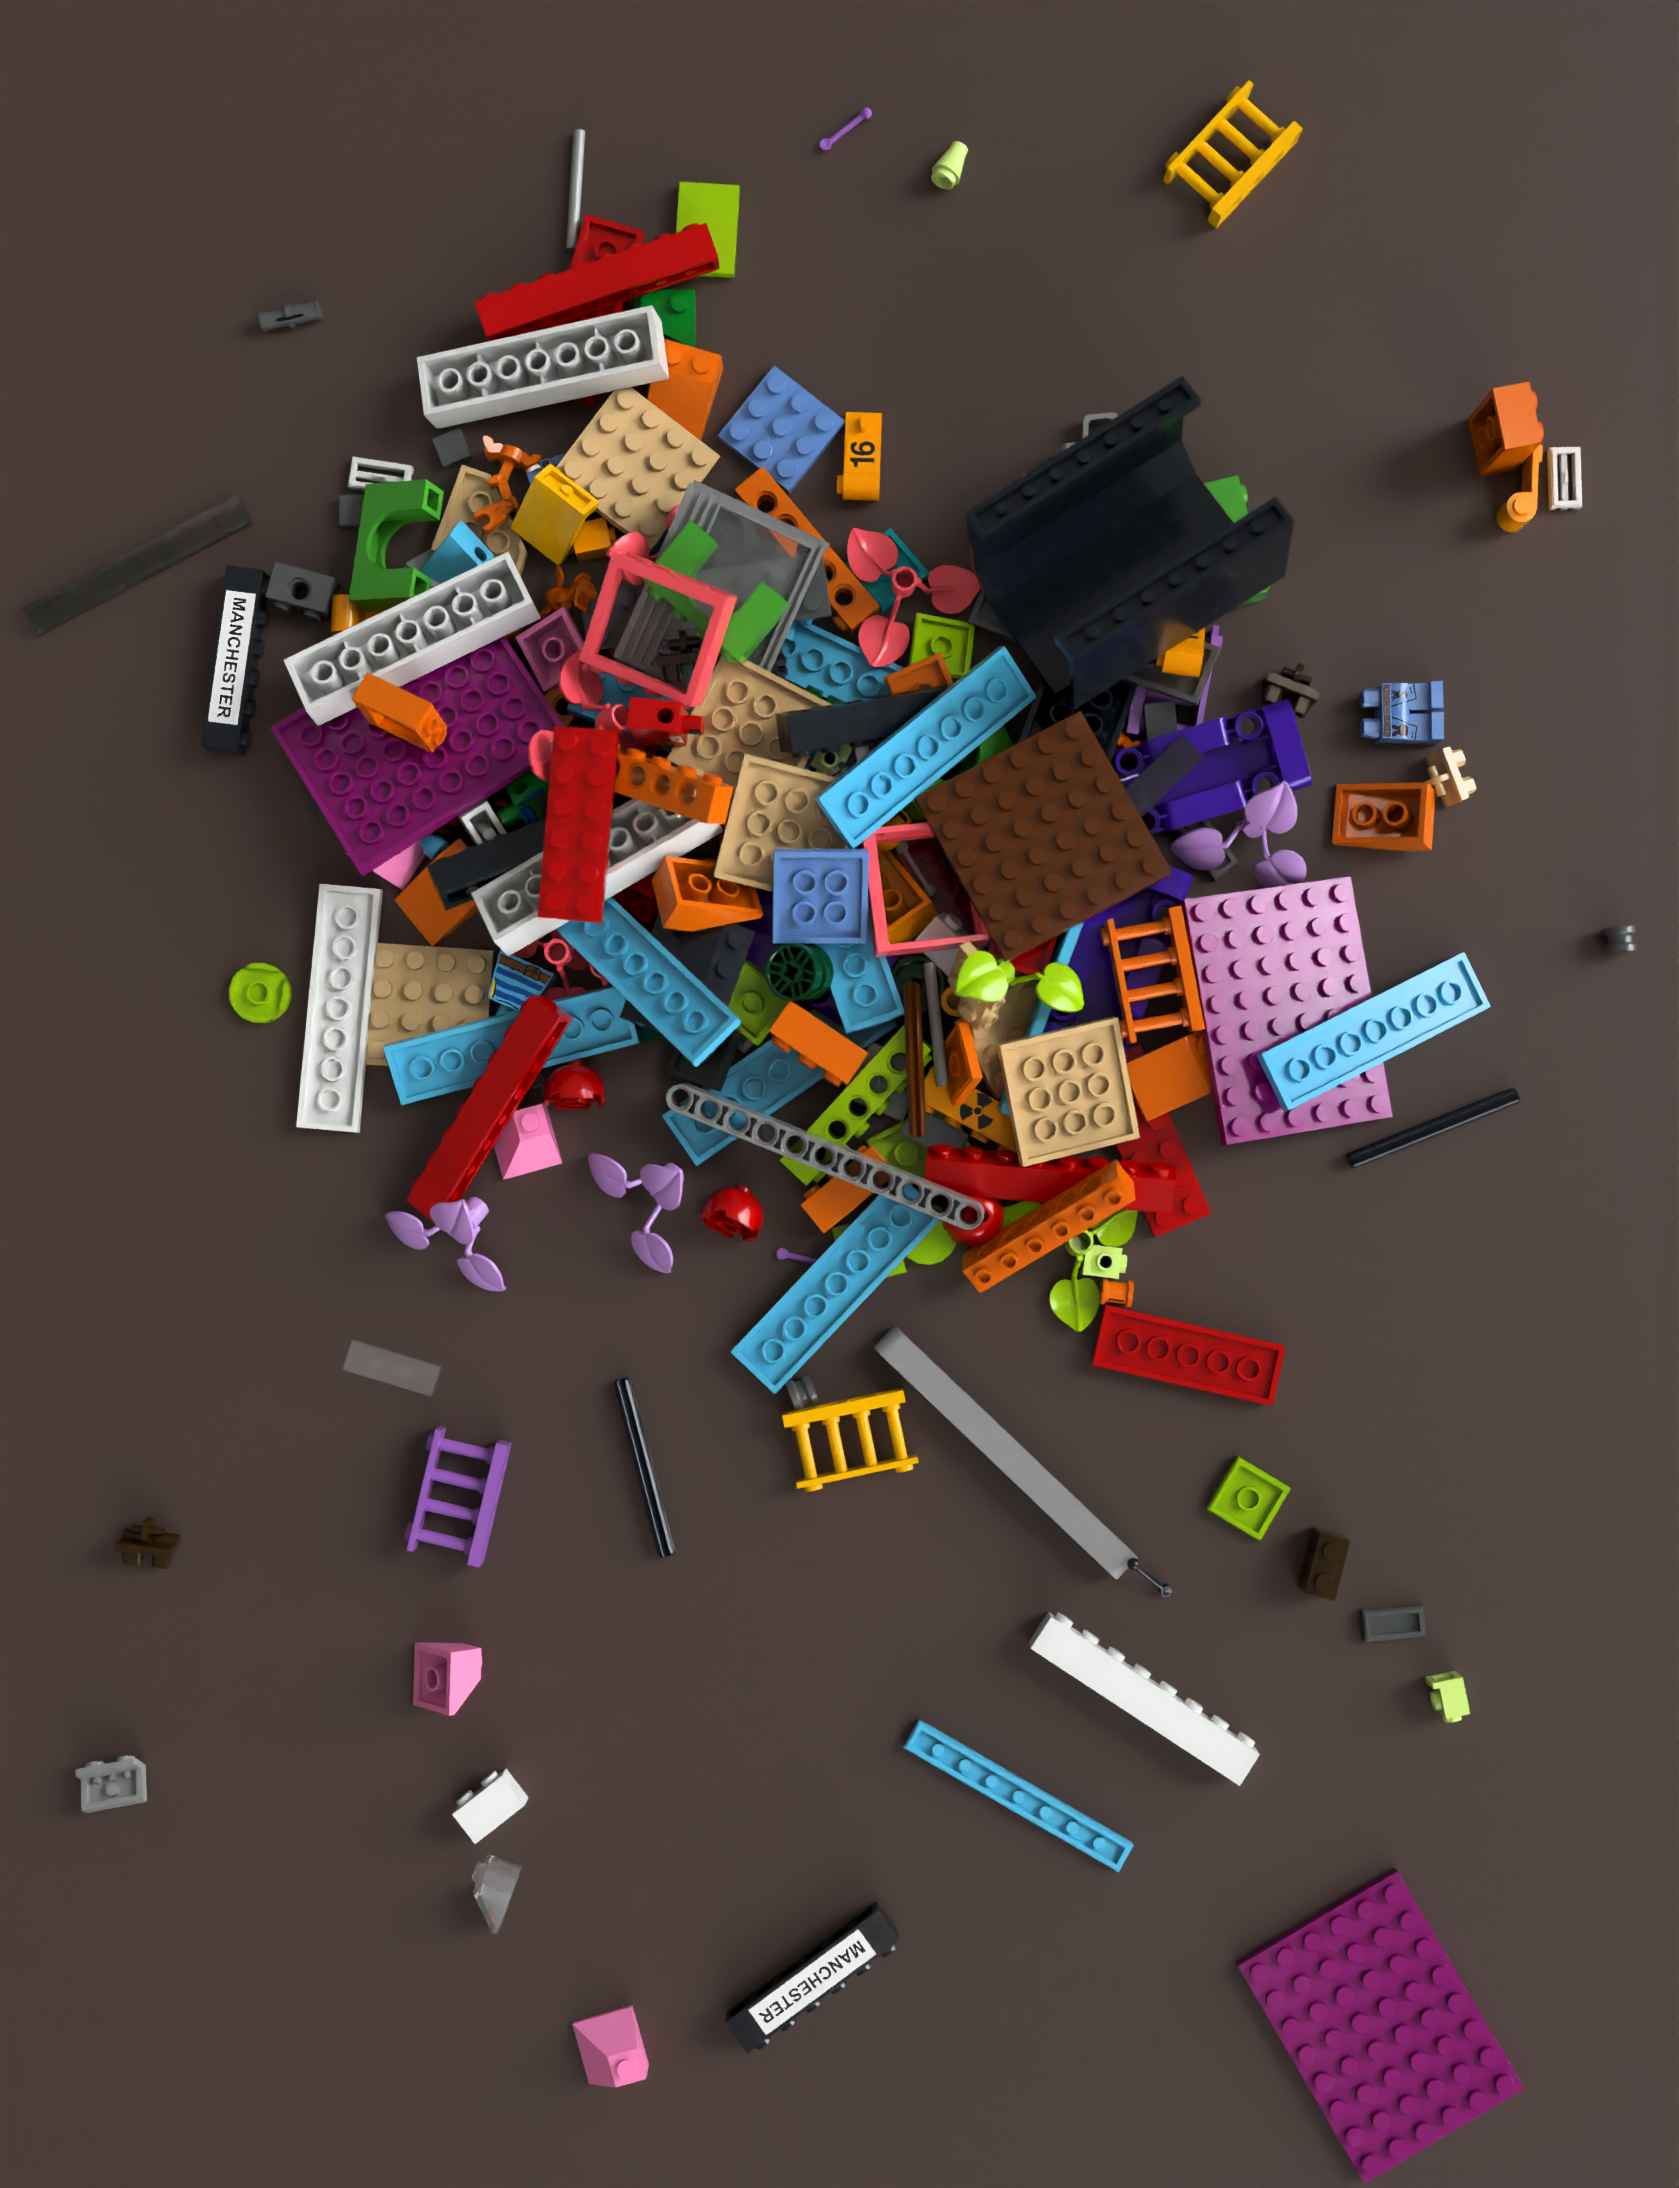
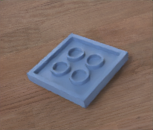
[718,365,845,494]
[772,849,869,943]

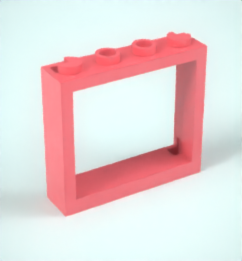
[579,550,737,709]
[861,822,990,958]

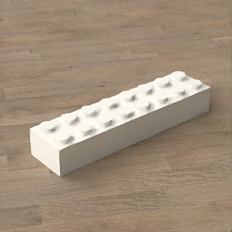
[417,305,669,429]
[283,552,541,726]
[471,782,723,956]

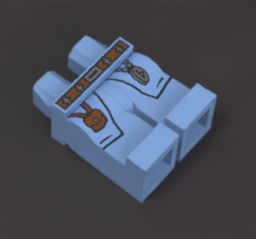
[1359,681,1444,745]

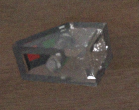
[471,1854,522,1935]

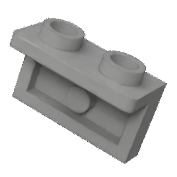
[75,1755,147,1813]

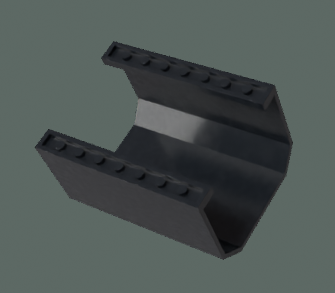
[965,376,1295,710]

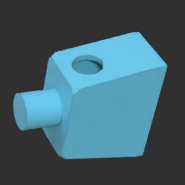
[420,520,494,584]

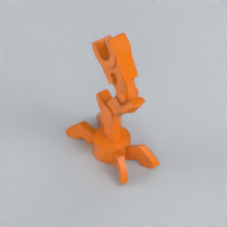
[473,435,541,535]
[535,565,597,622]

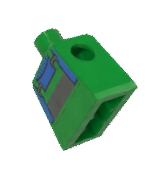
[497,770,549,827]

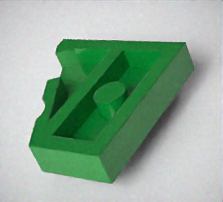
[635,290,696,348]

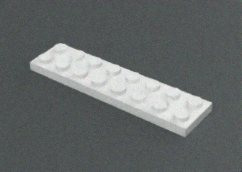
[296,884,383,1133]

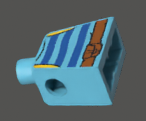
[488,950,558,1016]

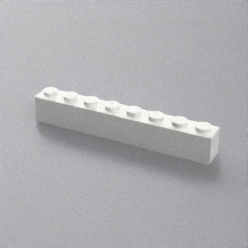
[1028,1612,1260,1786]

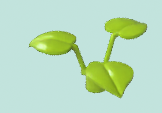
[955,951,1084,1012]
[1002,1201,1138,1332]

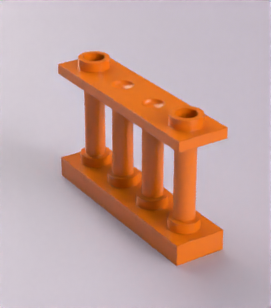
[1100,906,1205,1044]

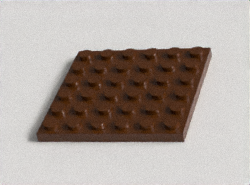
[915,711,1173,964]

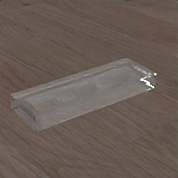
[343,1339,442,1397]

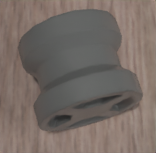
[1603,926,1636,954]
[786,1373,820,1411]

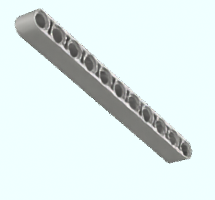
[666,1083,985,1230]
[873,1325,1138,1580]

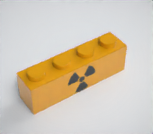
[924,1065,1017,1153]

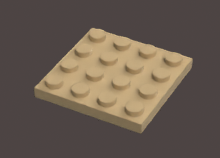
[556,387,720,553]
[667,656,831,795]
[713,754,849,892]
[365,943,495,1066]
[996,1016,1140,1167]

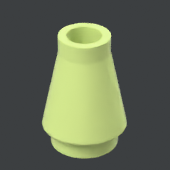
[931,141,968,190]

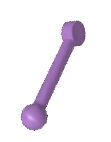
[819,107,872,152]
[776,1248,818,1264]

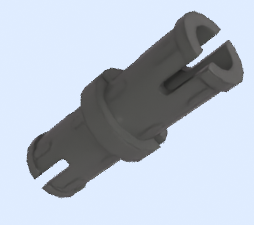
[258,299,323,332]

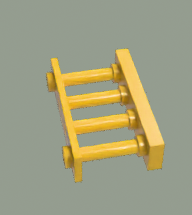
[1163,80,1303,229]
[782,1388,919,1492]

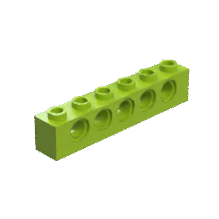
[780,1024,933,1186]

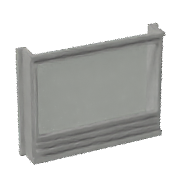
[613,480,830,691]

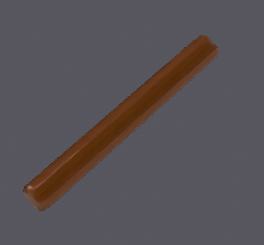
[903,982,926,1137]

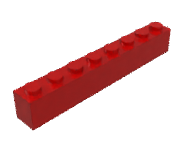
[474,223,720,341]
[406,995,573,1222]
[925,1144,1176,1213]

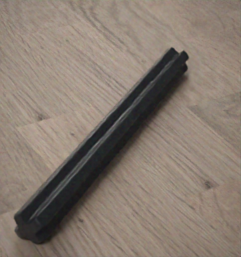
[1346,1088,1520,1168]
[614,1377,675,1558]

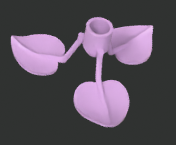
[1170,781,1307,888]
[588,1153,684,1273]
[385,1197,507,1291]

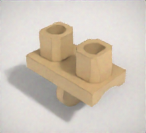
[1425,746,1477,808]

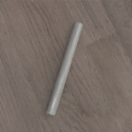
[566,129,585,252]
[923,962,948,1087]

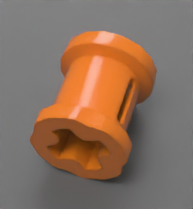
[1099,1277,1134,1307]

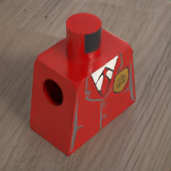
[627,697,705,747]

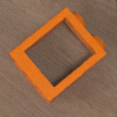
[352,672,448,754]

